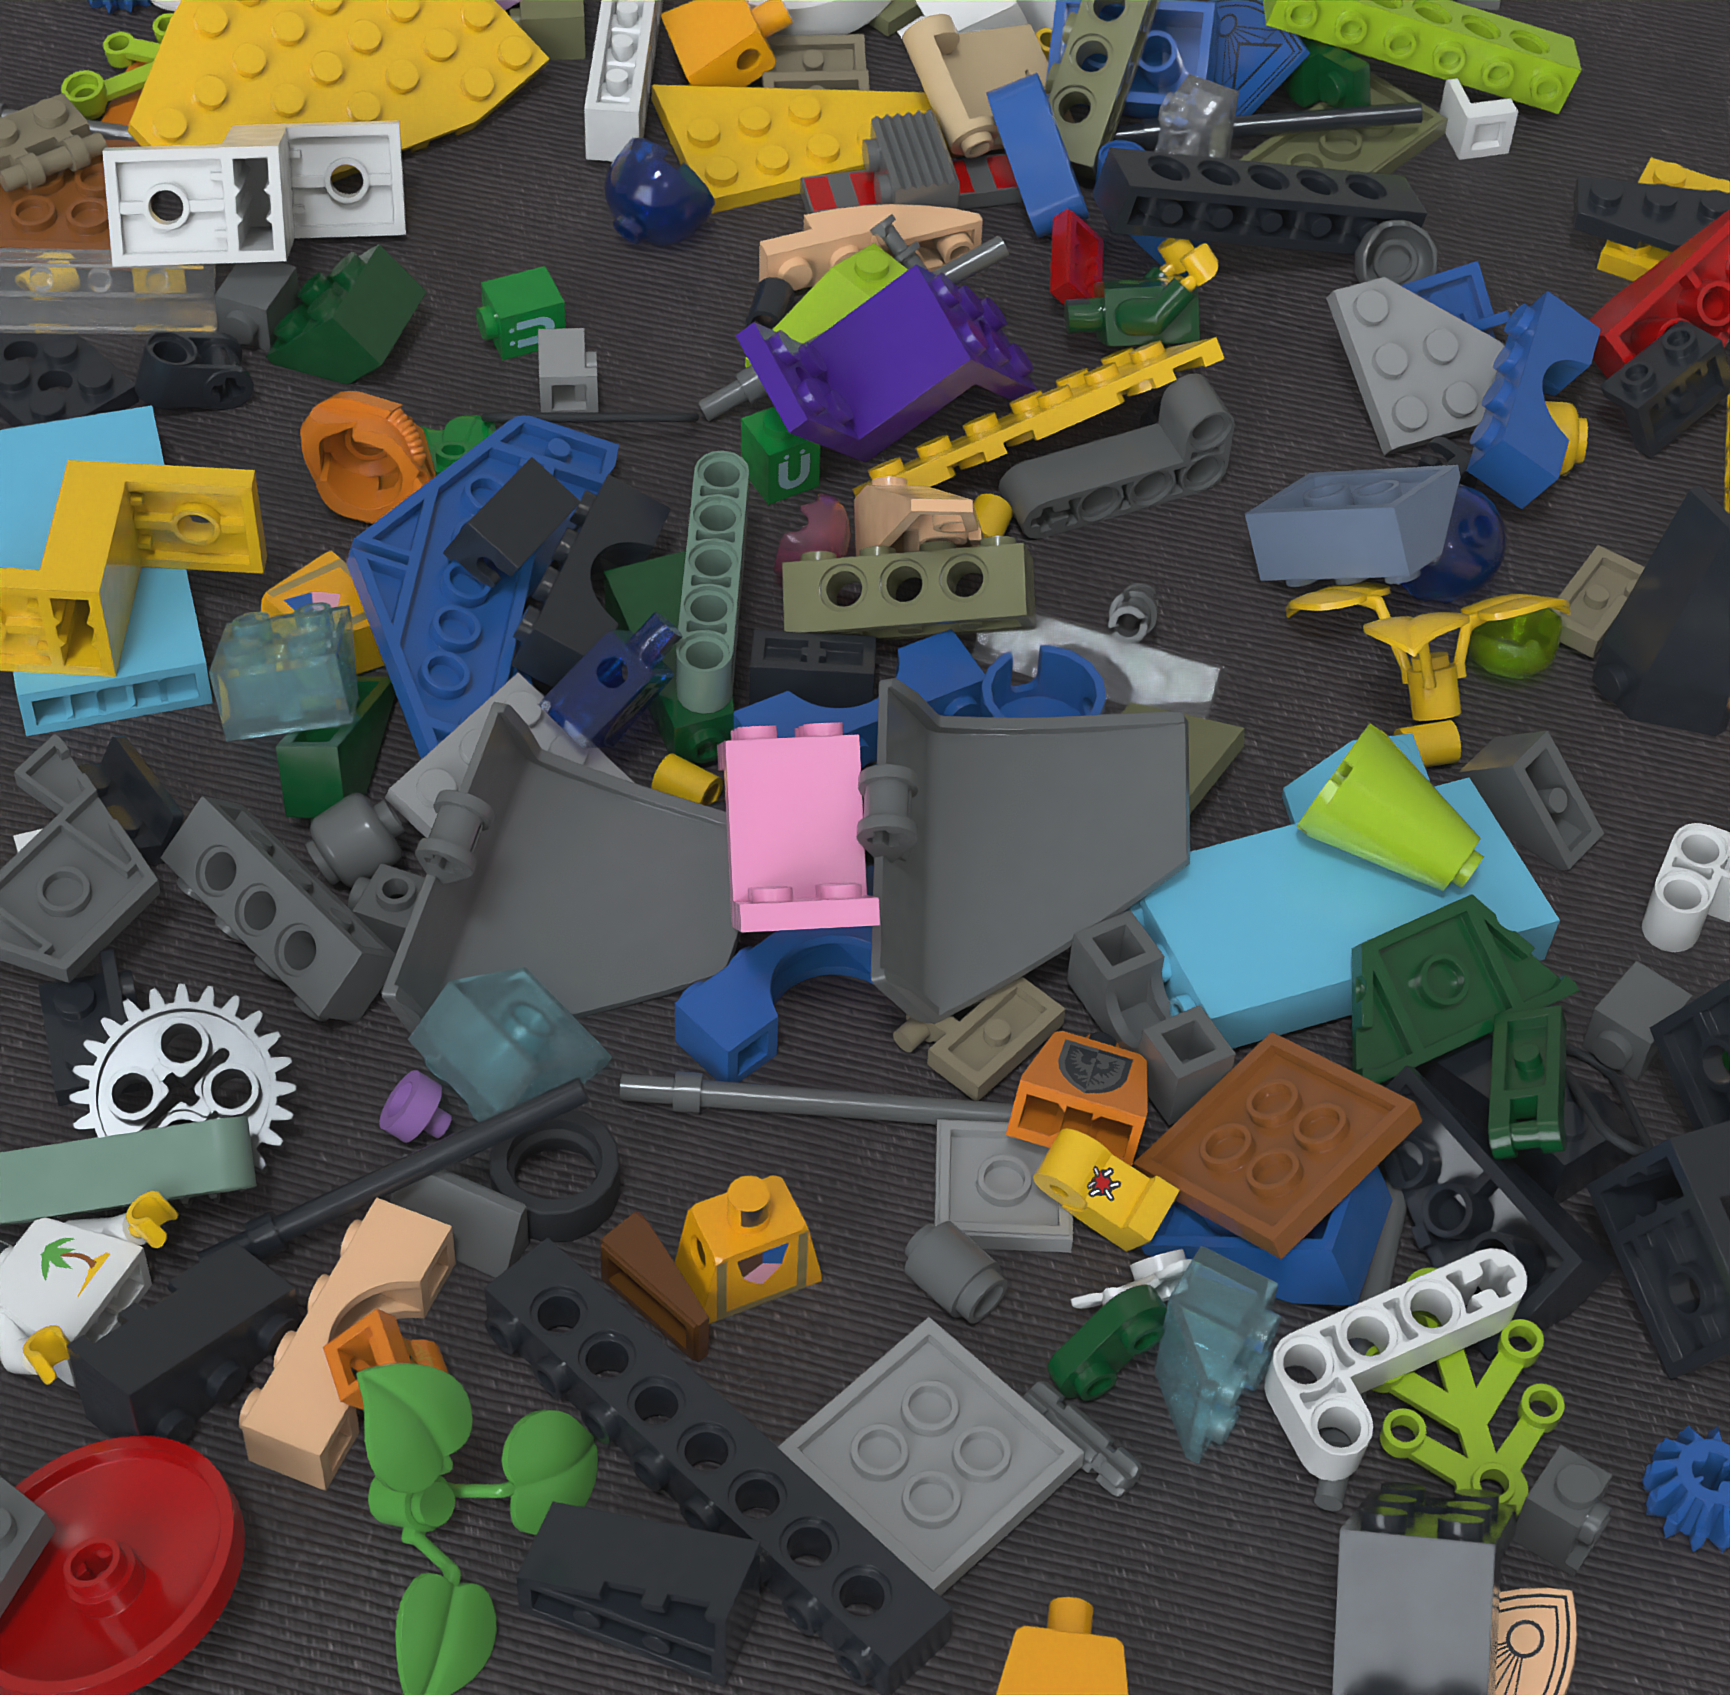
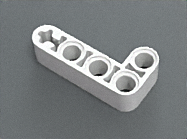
[1642,823,1730,952]
[1264,1248,1527,1481]

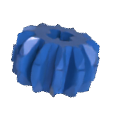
[1642,1425,1730,1553]

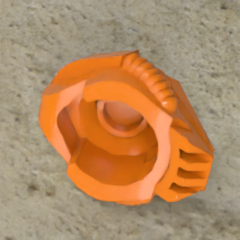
[300,391,436,524]

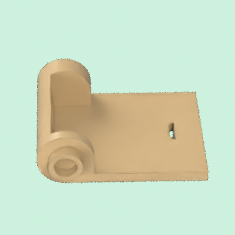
[902,14,1075,158]

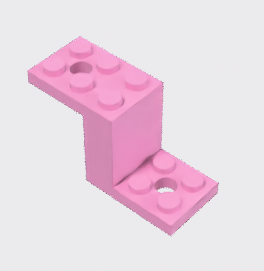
[717,723,880,932]

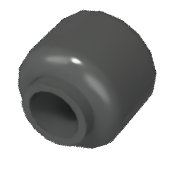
[305,793,406,888]

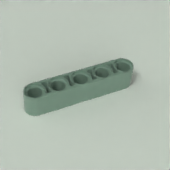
[676,451,749,714]
[0,1116,257,1227]

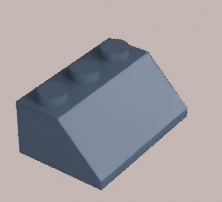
[1245,465,1460,587]

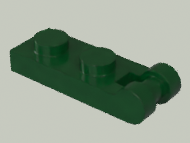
[1488,1005,1567,1160]

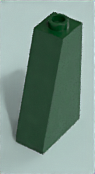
[604,551,734,764]

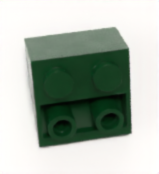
[266,244,427,385]

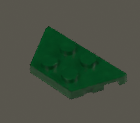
[1351,894,1579,1084]

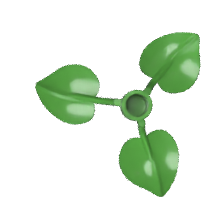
[356,1363,598,1695]

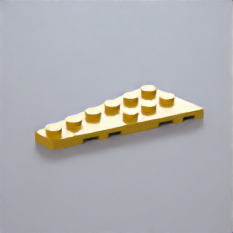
[651,85,965,215]
[852,337,1225,497]

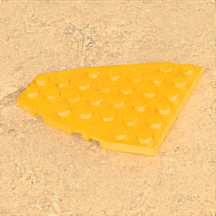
[127,0,550,182]

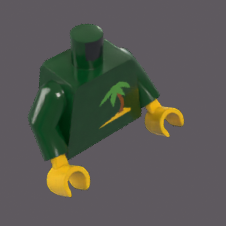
[1064,238,1218,346]

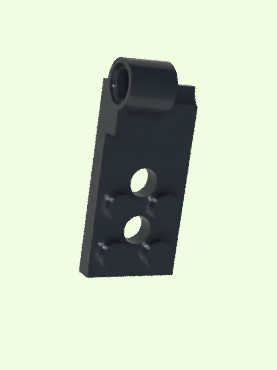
[0,276,140,428]

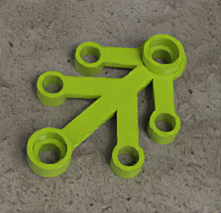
[61,13,174,120]
[1365,1268,1565,1518]

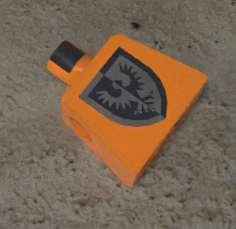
[1005,1031,1148,1167]

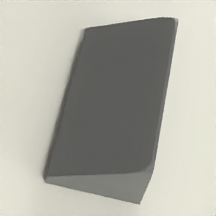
[390,1154,529,1278]

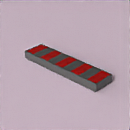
[800,153,1022,214]

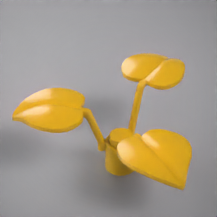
[1285,582,1571,721]

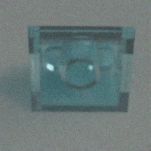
[408,967,612,1122]

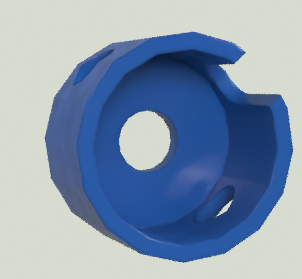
[979,645,1106,718]

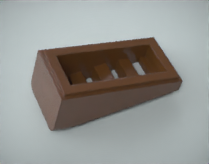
[600,1211,709,1363]

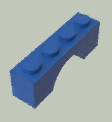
[1466,291,1601,509]
[733,629,985,769]
[675,865,874,1082]

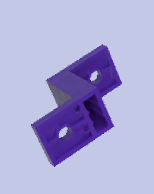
[736,264,1038,463]

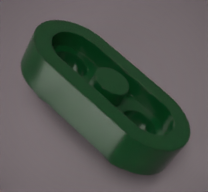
[1047,1284,1170,1400]

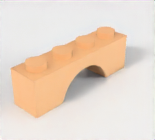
[239,1198,456,1491]

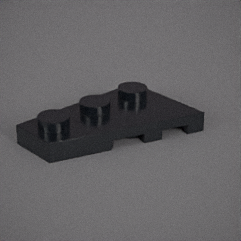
[1574,176,1730,252]

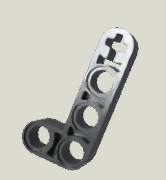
[998,373,1235,539]

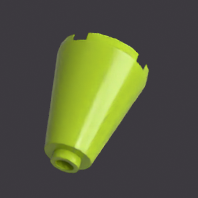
[1296,723,1484,891]

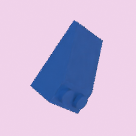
[1046,0,1221,122]
[1141,1165,1392,1305]

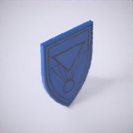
[1209,0,1310,117]

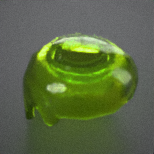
[1468,608,1563,679]

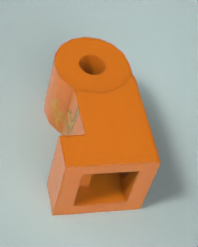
[323,1308,449,1410]

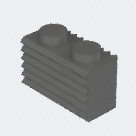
[862,109,960,209]

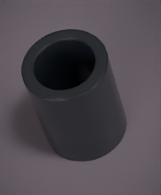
[746,277,795,330]

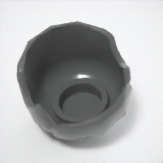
[1354,220,1437,285]

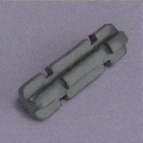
[1022,1380,1143,1497]

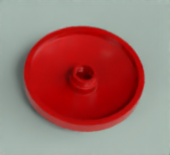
[0,1436,245,1695]

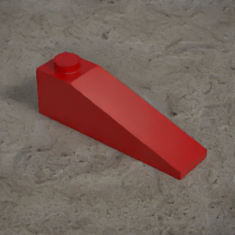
[1589,209,1730,378]

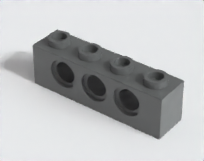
[160,796,396,1022]

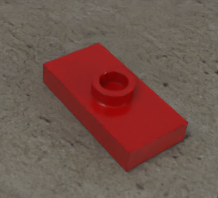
[1050,208,1103,304]

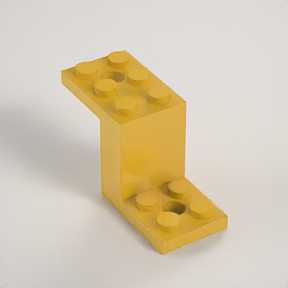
[0,460,267,677]

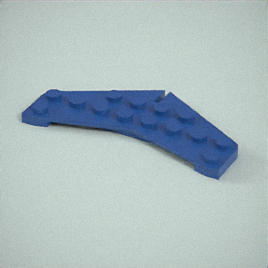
[346,415,619,759]

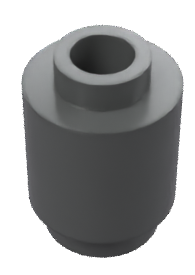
[904,1221,1008,1323]

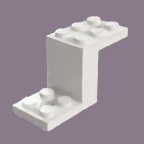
[103,120,406,267]

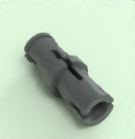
[1108,582,1159,645]

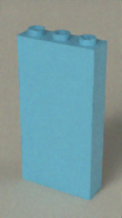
[0,405,213,737]
[1122,778,1560,1049]

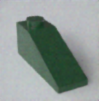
[276,676,396,822]

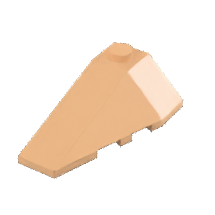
[854,477,984,556]

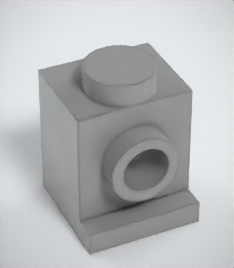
[538,328,598,412]

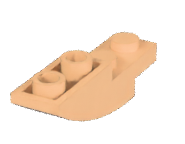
[759,204,983,291]

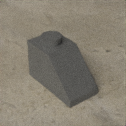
[1459,730,1604,870]

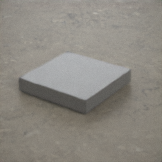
[934,1119,1073,1253]

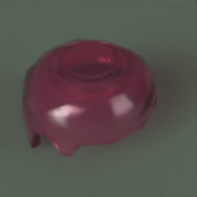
[773,493,852,576]

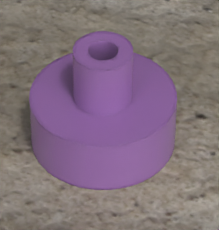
[379,1070,452,1143]

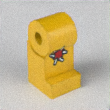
[1033,1129,1180,1252]

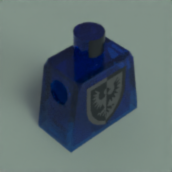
[538,611,683,749]

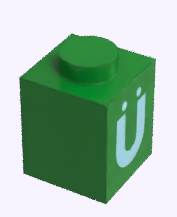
[475,266,566,360]
[741,406,820,505]

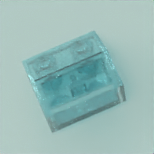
[209,602,358,742]
[1155,1246,1281,1464]

